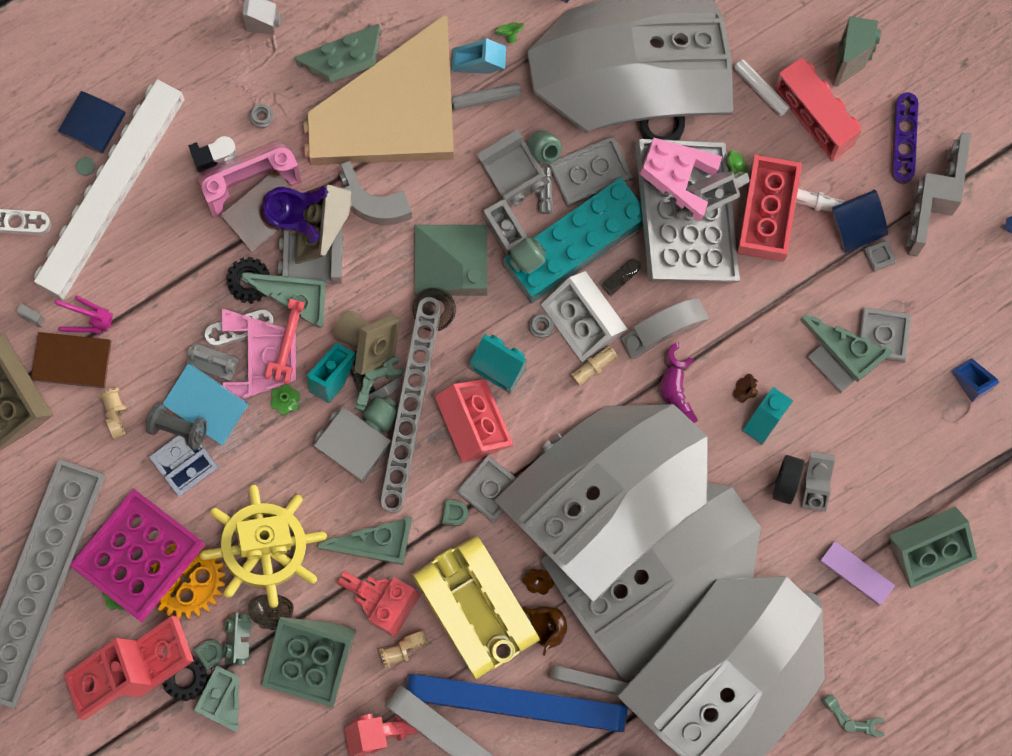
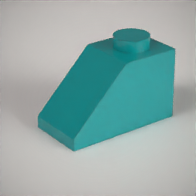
[306,342,356,403]
[743,387,793,445]

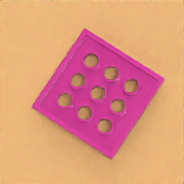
[70,489,206,623]

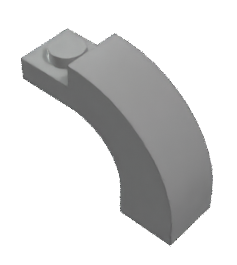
[339,161,412,225]
[621,298,709,359]

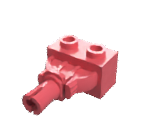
[338,571,421,638]
[344,714,419,756]

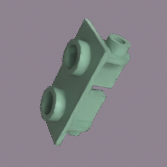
[223,613,251,665]

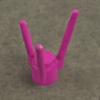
[55,296,113,335]

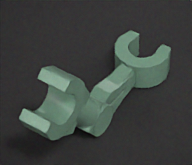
[354,357,405,412]
[821,694,885,737]

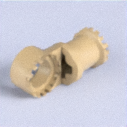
[98,387,127,439]
[379,631,429,670]

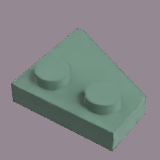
[193,665,239,732]

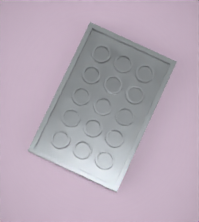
[635,139,740,283]

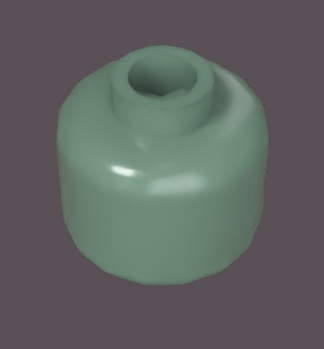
[527,130,562,165]
[509,238,547,274]
[363,397,398,433]

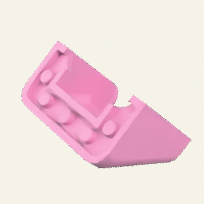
[198,141,302,219]

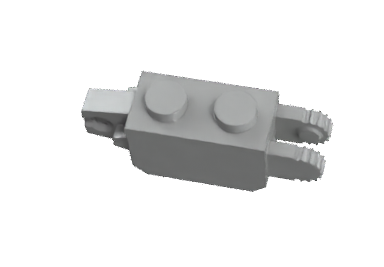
[671,171,750,219]

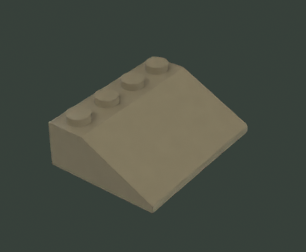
[0,335,53,451]

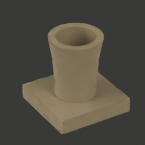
[334,311,400,375]

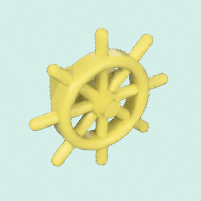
[199,485,327,608]

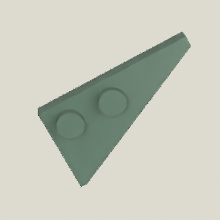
[241,273,326,328]

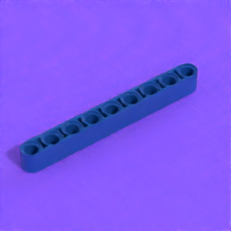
[405,674,628,732]

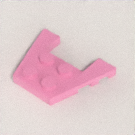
[640,138,722,222]
[222,309,297,399]

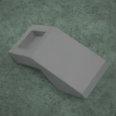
[802,452,835,512]

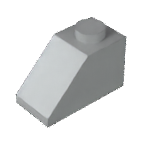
[242,0,281,35]

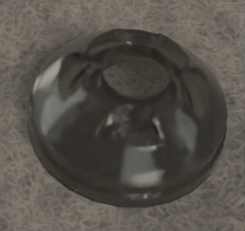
[412,287,456,332]
[248,594,294,630]

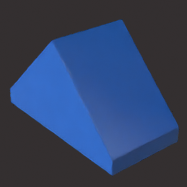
[952,358,999,402]

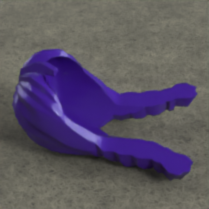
[262,185,329,244]

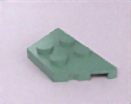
[295,23,382,83]

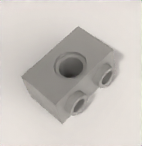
[483,199,528,257]

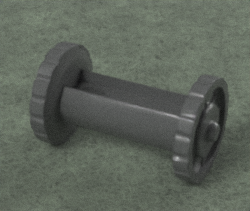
[146,403,208,450]

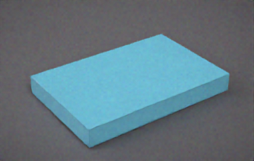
[163,364,250,445]

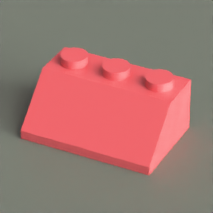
[435,379,514,463]

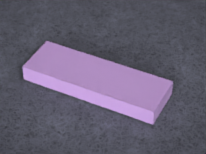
[820,541,895,606]

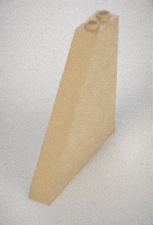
[304,16,454,165]

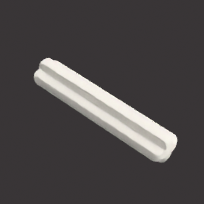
[734,59,790,116]

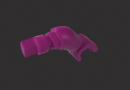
[660,342,698,423]

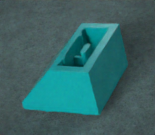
[469,334,527,394]

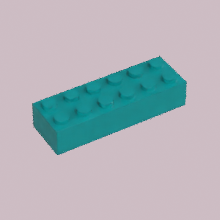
[503,178,643,304]

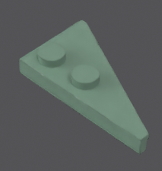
[800,314,893,383]
[318,517,412,565]

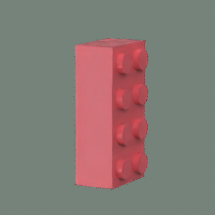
[774,57,862,162]
[737,155,802,262]

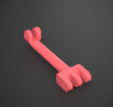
[265,299,305,385]

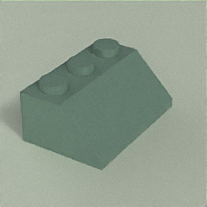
[833,16,881,86]
[889,506,977,588]

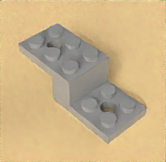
[906,132,971,256]

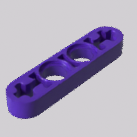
[892,92,919,184]

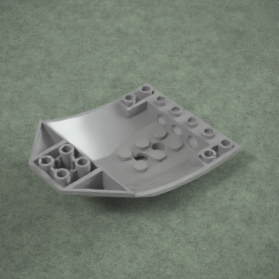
[527,0,733,133]
[494,404,708,603]
[541,483,761,682]
[617,576,825,756]

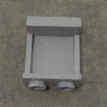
[477,129,550,207]
[314,407,391,484]

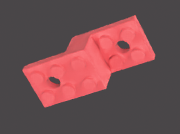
[64,616,194,720]

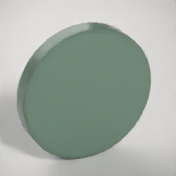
[76,157,95,176]

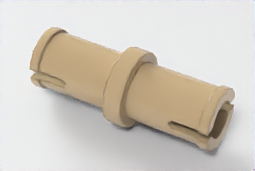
[570,345,618,386]

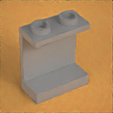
[278,230,344,283]

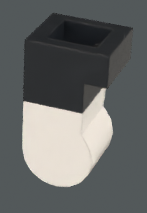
[188,136,237,173]

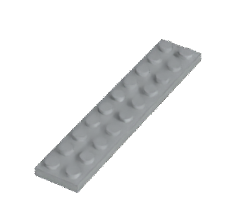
[0,459,106,709]

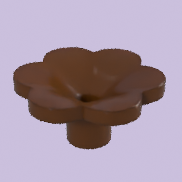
[733,374,758,403]
[523,569,554,595]

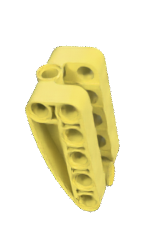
[411,535,540,680]

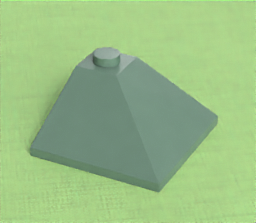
[415,225,487,296]
[261,617,356,708]

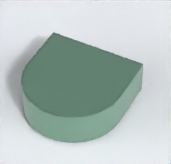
[442,499,468,526]
[193,640,223,671]

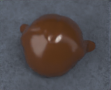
[522,606,567,656]

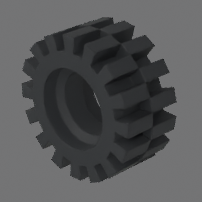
[226,257,270,304]
[162,657,208,701]

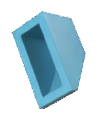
[452,38,506,74]

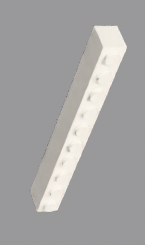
[34,79,185,301]

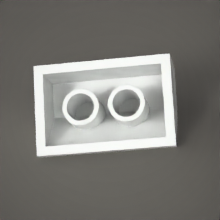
[541,271,627,363]

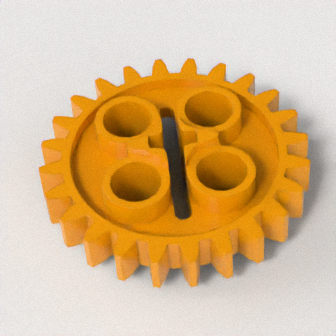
[150,544,227,621]

